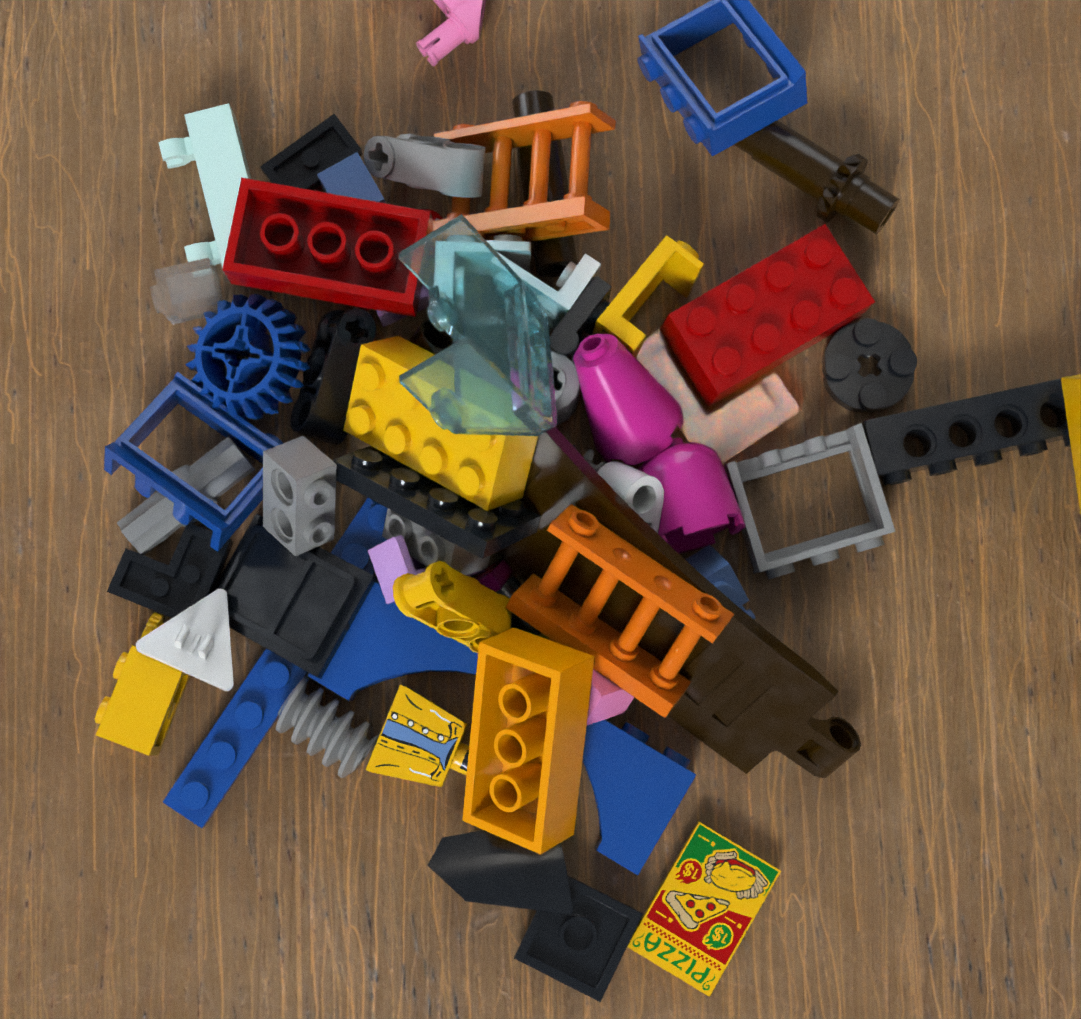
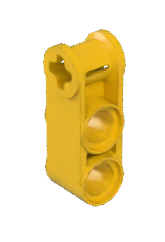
[392,561,512,653]

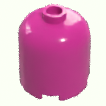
[638,438,745,554]

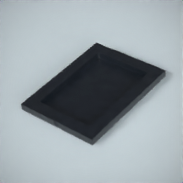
[213,513,377,679]

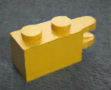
[95,612,190,756]

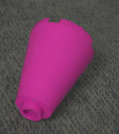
[574,334,684,465]

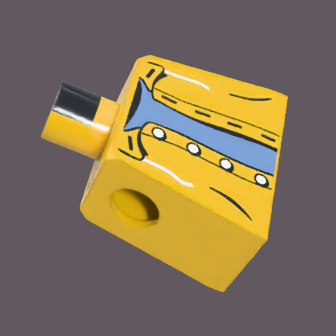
[366,685,469,787]

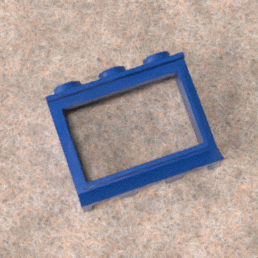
[637,0,808,157]
[104,372,283,552]

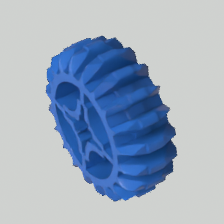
[185,294,311,420]

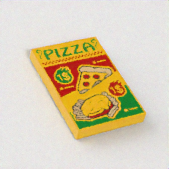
[627,821,781,997]

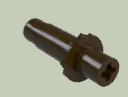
[512,90,578,278]
[734,120,900,235]

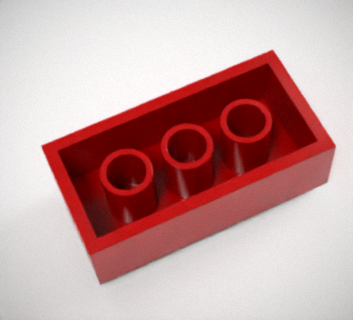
[222,177,434,317]
[660,224,875,407]

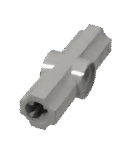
[117,436,255,555]

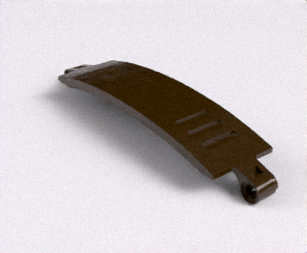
[409,320,861,778]

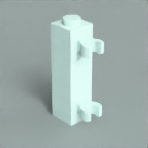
[158,103,251,279]

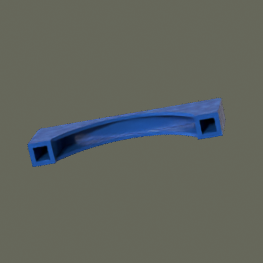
[308,582,696,875]

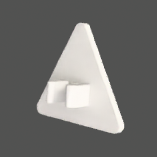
[136,589,234,691]

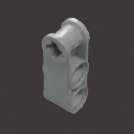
[364,133,485,198]

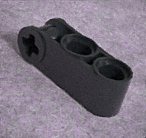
[290,308,376,446]

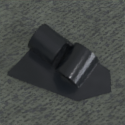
[427,830,573,915]

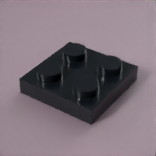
[514,875,643,1002]

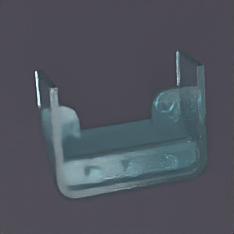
[398,214,558,436]

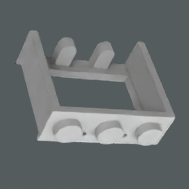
[724,423,896,580]

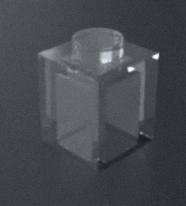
[150,257,223,325]

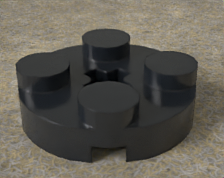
[822,318,917,413]

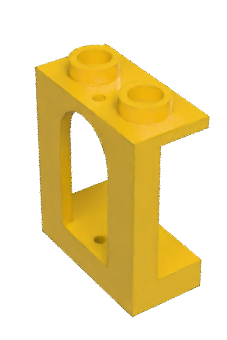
[592,235,704,359]

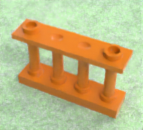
[431,101,616,244]
[505,504,734,718]

